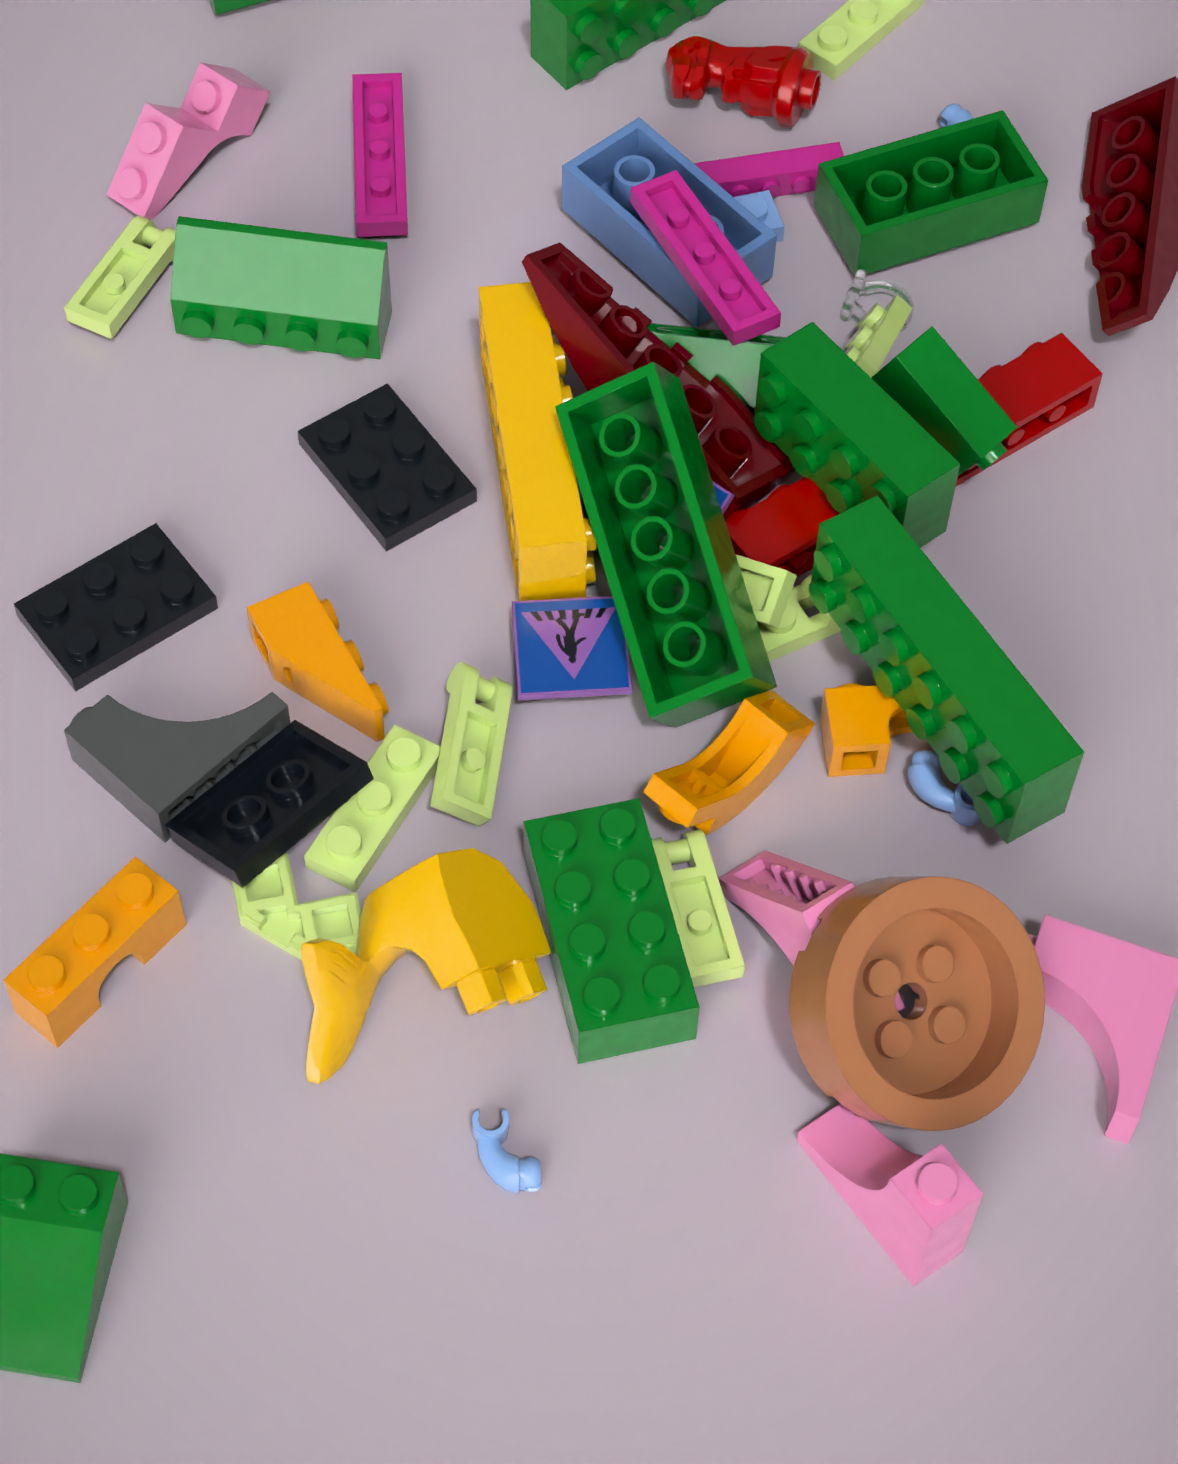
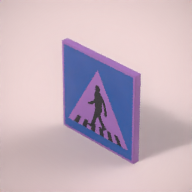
[512,596,632,700]

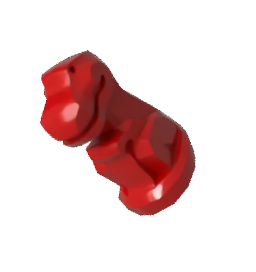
[666,36,821,129]

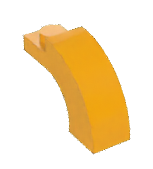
[643,690,815,835]

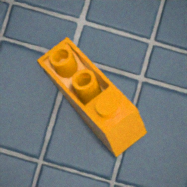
[246,582,389,742]

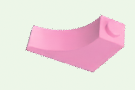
[718,850,905,1012]
[1027,915,1178,1144]
[797,1103,983,1287]

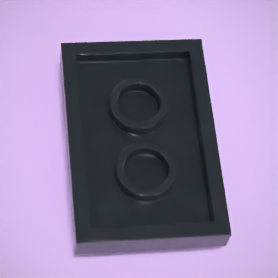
[298,383,477,552]
[14,523,218,692]
[165,720,374,888]

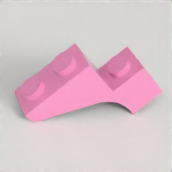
[107,62,271,219]

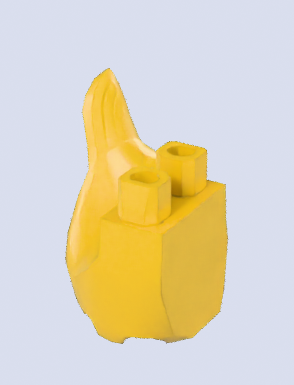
[301,848,551,1084]

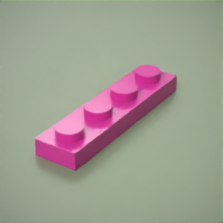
[352,73,408,237]
[630,170,781,346]

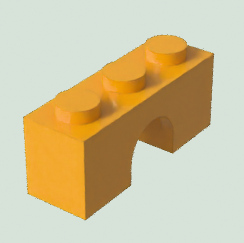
[820,683,943,777]
[3,856,187,1048]

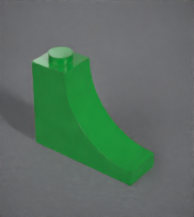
[872,326,1018,476]

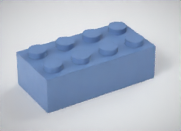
[562,117,777,327]

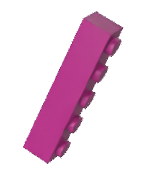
[694,142,844,198]

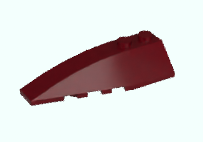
[1081,76,1178,336]
[522,242,796,520]

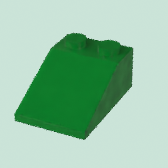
[0,1153,129,1383]

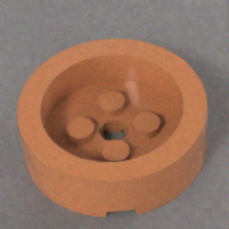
[789,876,1045,1131]

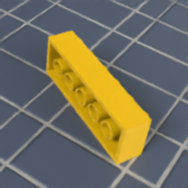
[478,282,597,601]

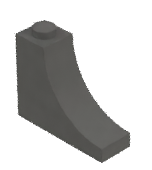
[64,692,291,843]

